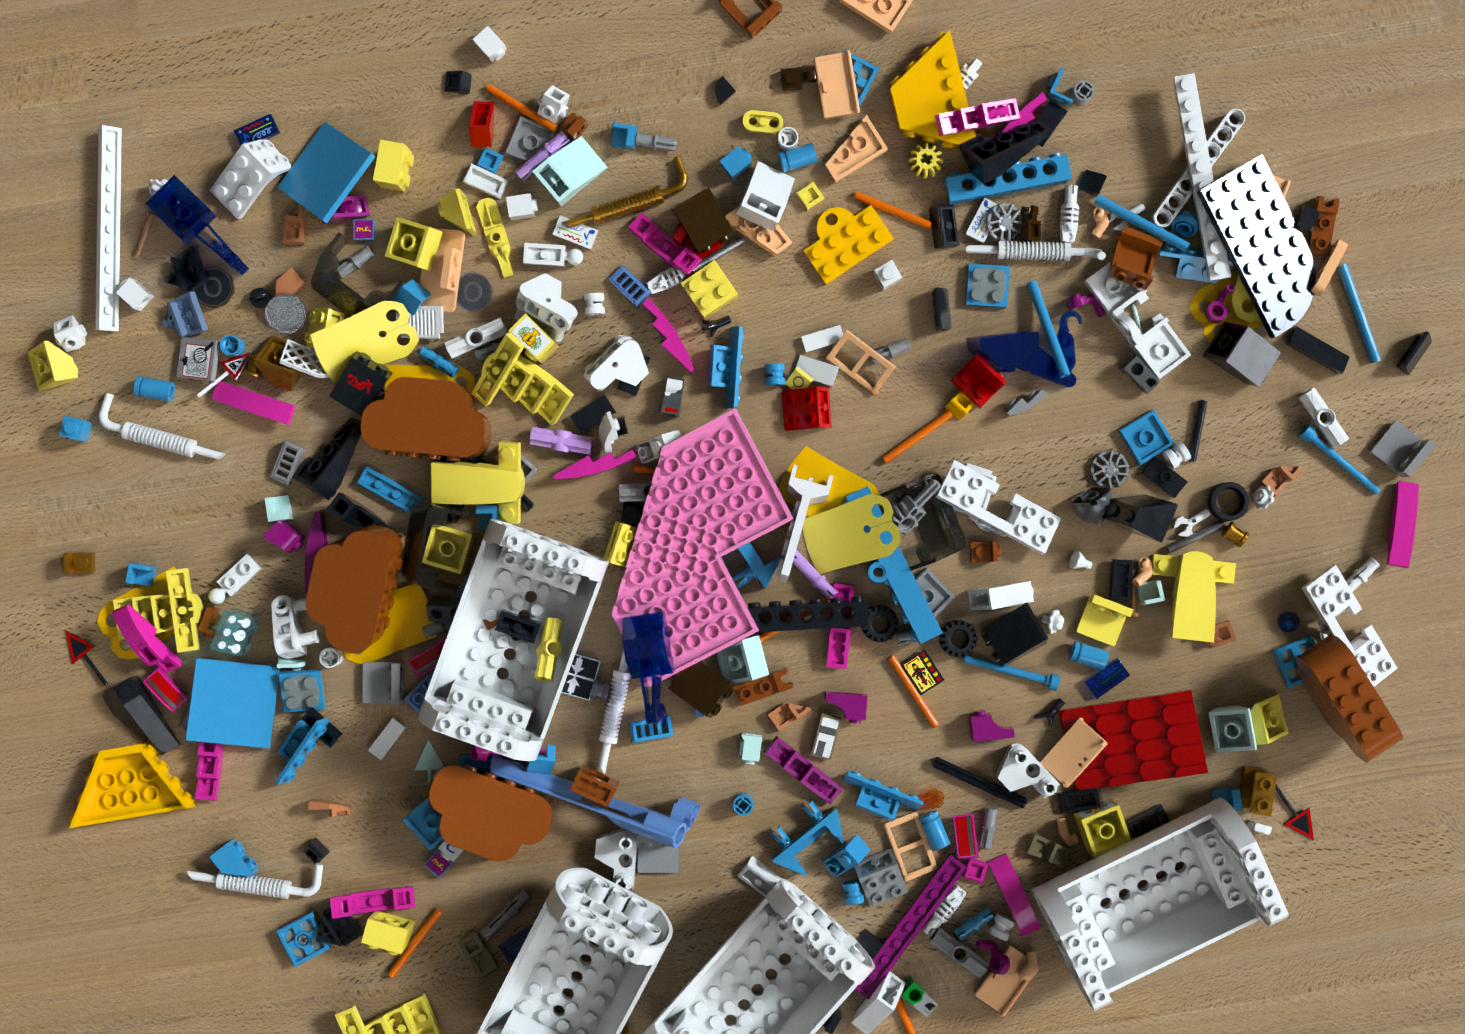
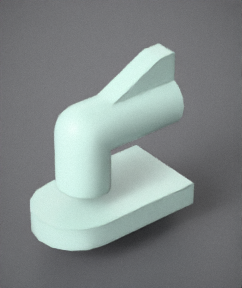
[277,657,305,683]

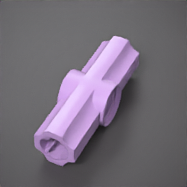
[530,427,593,455]

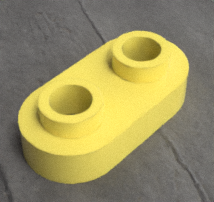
[743,110,783,134]

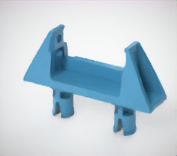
[732,542,782,589]
[770,800,844,875]

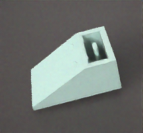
[532,136,608,207]

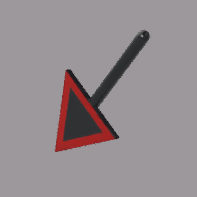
[66,631,108,686]
[1275,784,1314,840]

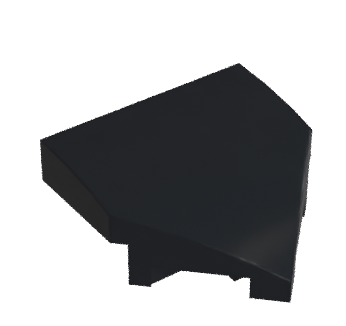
[164,245,208,291]
[316,907,364,947]

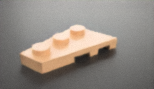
[840,0,913,34]
[825,115,888,183]
[725,206,792,257]

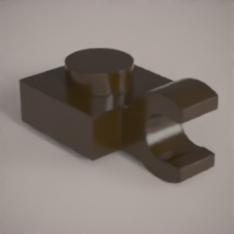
[781,67,817,91]
[1021,205,1041,243]

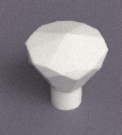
[1069,550,1092,570]

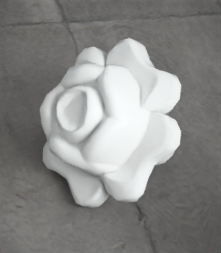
[148,179,170,199]
[1252,485,1274,509]
[1042,609,1064,634]

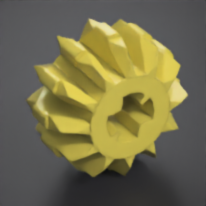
[908,143,943,179]

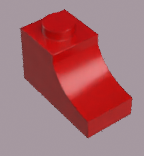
[469,101,495,148]

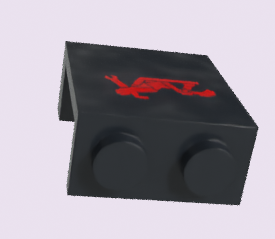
[329,351,393,416]

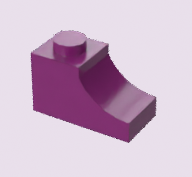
[322,195,370,224]
[263,521,305,553]
[825,691,867,724]
[969,710,1015,742]

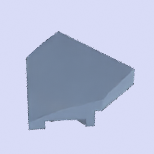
[161,291,208,337]

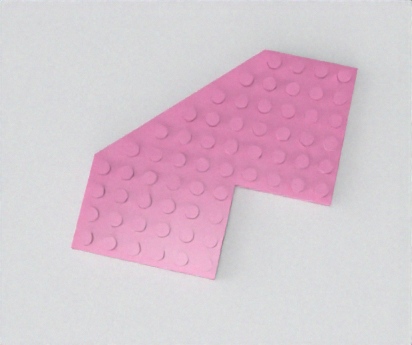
[612,408,794,687]

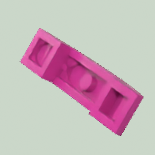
[628,213,702,275]
[987,853,1041,937]
[330,886,415,919]

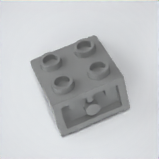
[1370,421,1436,477]
[363,662,404,705]
[637,834,679,873]
[855,848,908,907]

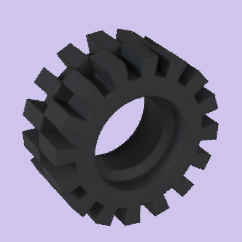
[861,605,899,642]
[939,620,978,657]

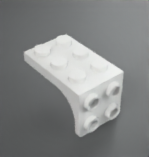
[210,139,292,219]

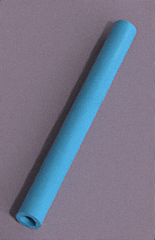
[1094,194,1190,252]
[1337,264,1381,363]
[1027,280,1070,378]

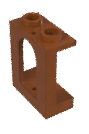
[719,0,782,39]
[570,765,620,807]

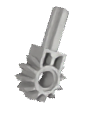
[887,479,941,535]

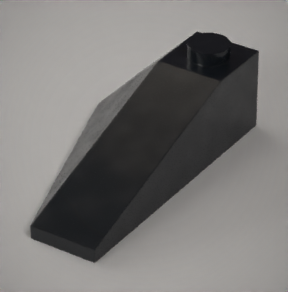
[959,121,1051,184]
[292,417,361,501]
[102,675,180,755]

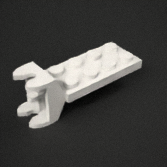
[776,464,834,583]

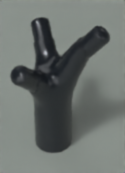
[702,315,731,337]
[1034,698,1065,726]

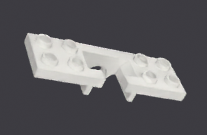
[1084,262,1191,380]
[935,460,1061,555]
[1302,565,1397,687]

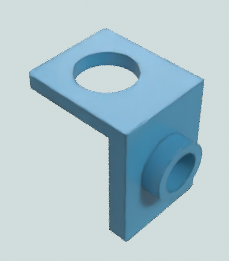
[1047,68,1073,107]

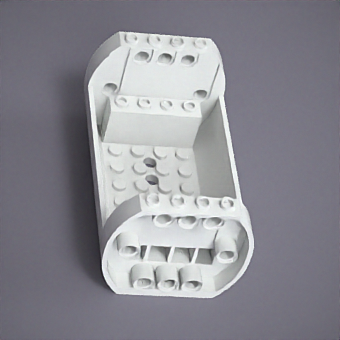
[417,519,609,761]
[1031,797,1289,1012]
[477,868,673,1034]
[643,878,875,1034]

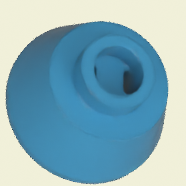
[1170,210,1199,237]

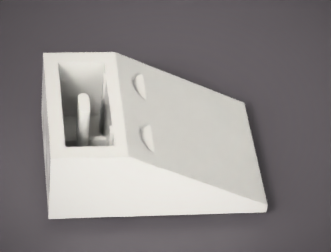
[736,161,795,232]

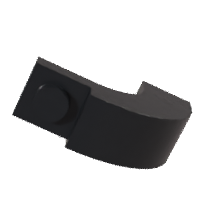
[327,492,398,534]

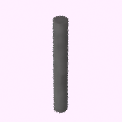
[692,237,744,274]
[1166,520,1225,554]

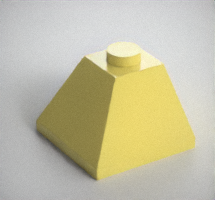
[438,189,477,236]
[28,341,78,391]
[1250,694,1288,745]

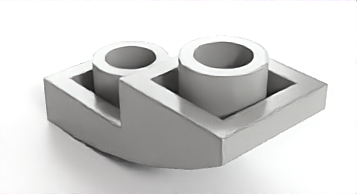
[1005,389,1048,417]

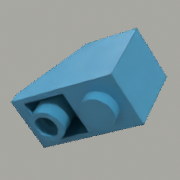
[822,834,871,878]
[210,838,259,877]

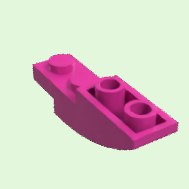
[112,604,182,673]

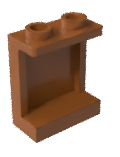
[1107,226,1163,290]

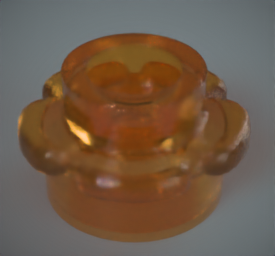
[924,788,944,809]

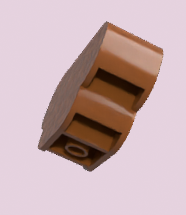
[361,377,491,462]
[305,525,403,653]
[1295,634,1403,763]
[427,764,553,862]

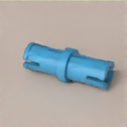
[418,346,460,378]
[953,907,994,941]

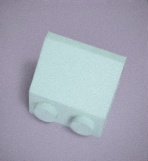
[716,635,769,684]
[1208,705,1257,753]

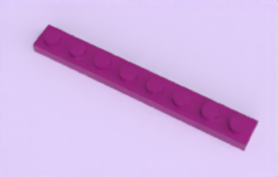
[855,854,967,1000]

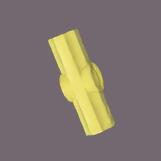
[534,617,564,682]

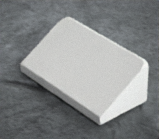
[737,856,782,897]

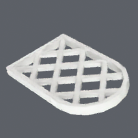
[279,339,329,378]

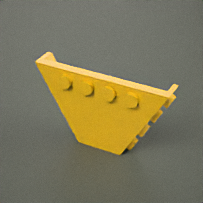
[889,30,976,150]
[69,743,196,828]

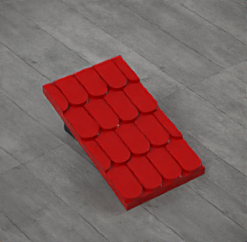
[1058,690,1208,790]

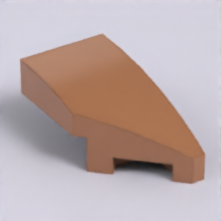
[282,204,305,245]
[275,267,306,296]
[1259,466,1303,497]
[1206,620,1237,647]
[767,703,811,732]
[308,799,351,817]

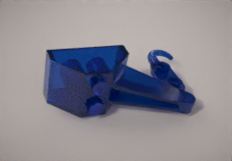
[145,175,249,276]
[966,311,1083,387]
[622,611,675,727]

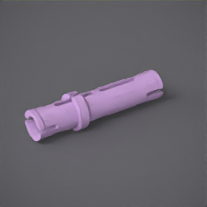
[515,131,570,181]
[793,549,838,601]

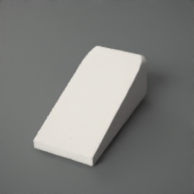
[795,355,839,387]

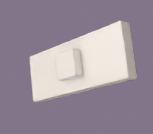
[801,325,843,352]
[368,718,406,760]

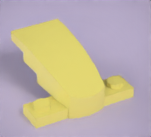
[471,332,574,425]
[431,441,525,524]
[1152,551,1236,643]
[113,568,203,653]
[335,994,442,1034]

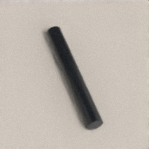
[1188,400,1208,462]

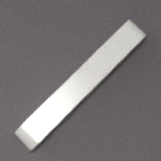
[1150,109,1245,229]

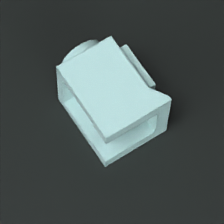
[739,733,762,764]

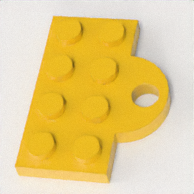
[803,205,894,285]

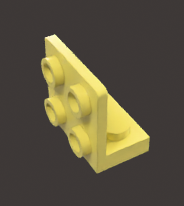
[1076,594,1134,646]

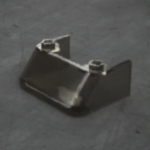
[311,232,406,317]
[880,473,966,571]
[401,500,474,594]

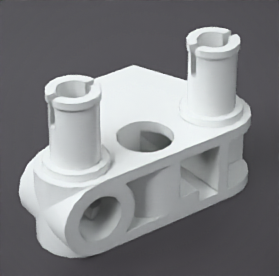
[515,273,578,342]
[583,335,649,391]
[271,595,320,659]
[995,743,1060,799]
[595,829,638,891]

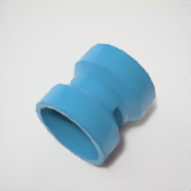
[220,335,246,357]
[765,364,785,386]
[733,792,754,816]
[842,880,864,905]

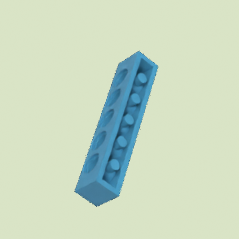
[944,153,1072,205]

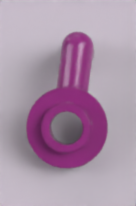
[1205,284,1235,323]
[1067,293,1106,318]
[976,939,1010,975]

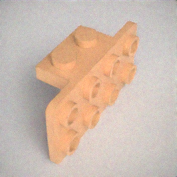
[420,228,465,312]

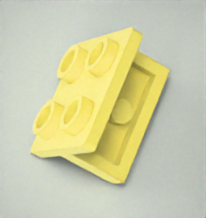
[304,307,345,349]
[604,521,637,567]

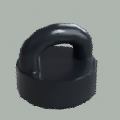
[249,288,271,309]

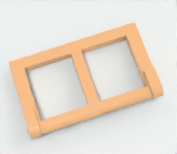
[826,330,896,396]
[882,811,938,882]

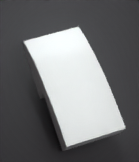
[599,411,620,454]

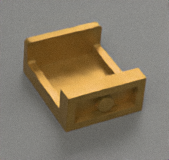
[1240,766,1277,817]

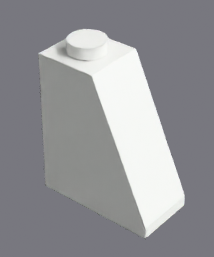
[967,581,1034,611]
[851,971,906,1034]

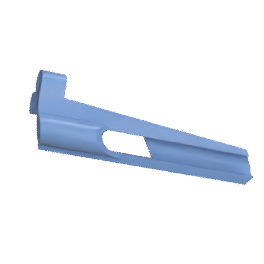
[488,755,700,848]

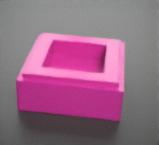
[962,858,989,883]

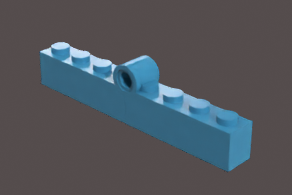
[843,486,943,645]

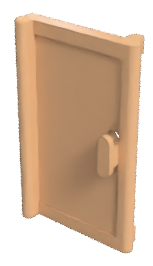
[814,50,860,119]
[1040,717,1108,788]
[974,944,1040,1016]

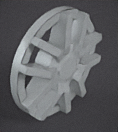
[986,203,1023,242]
[1090,450,1129,489]

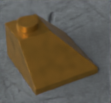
[254,335,309,391]

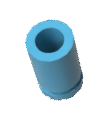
[778,143,818,172]
[134,376,175,402]
[1069,641,1109,671]
[918,810,950,851]

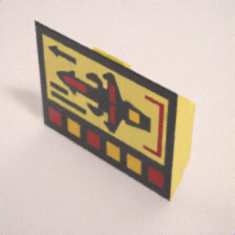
[901,649,945,696]

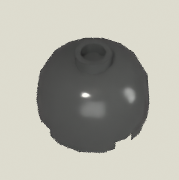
[1071,486,1113,524]

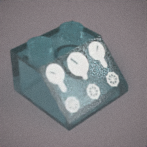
[210,608,259,656]

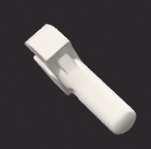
[1109,203,1145,232]
[1172,509,1210,537]

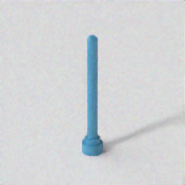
[1298,424,1380,494]
[962,655,1060,691]

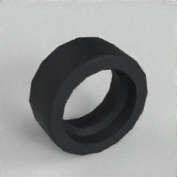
[1207,482,1250,521]

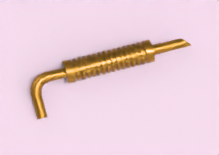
[561,156,688,228]

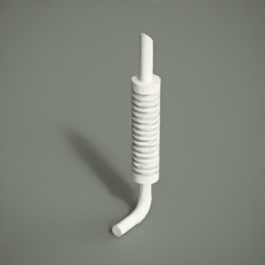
[966,241,1106,261]
[98,393,226,459]
[599,647,632,774]
[187,863,323,899]

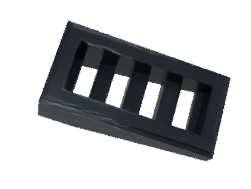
[1057,788,1103,814]
[1125,804,1170,839]

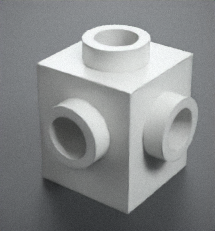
[537,85,570,123]
[54,315,87,352]

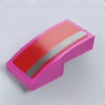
[407,639,446,678]
[143,667,188,712]
[953,814,979,860]

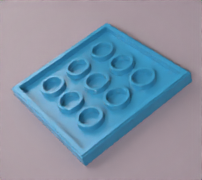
[277,122,376,224]
[186,658,280,749]

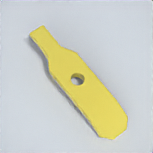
[476,197,514,278]

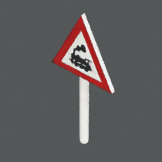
[197,352,252,397]

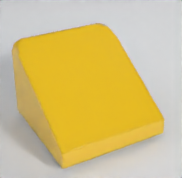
[945,391,975,420]

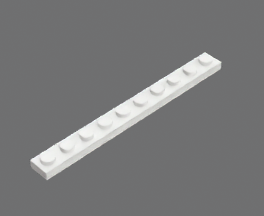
[1172,73,1231,281]
[95,125,122,332]

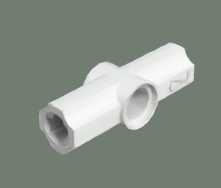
[445,318,508,359]
[1298,388,1349,449]

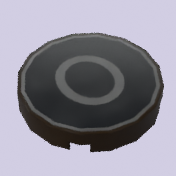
[195,267,235,308]

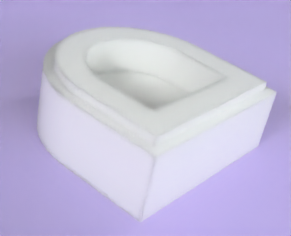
[1247,820,1272,835]

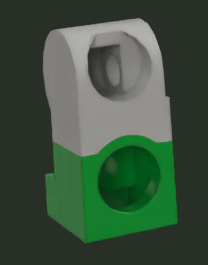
[901,975,939,1017]

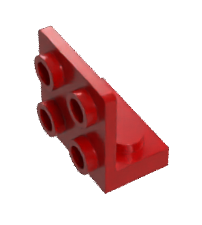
[950,354,1007,409]
[782,386,832,431]

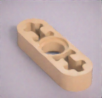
[1311,239,1348,296]

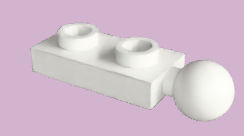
[523,243,583,267]
[208,554,262,604]

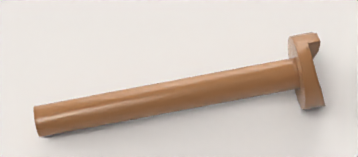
[134,210,158,257]
[1131,570,1140,617]

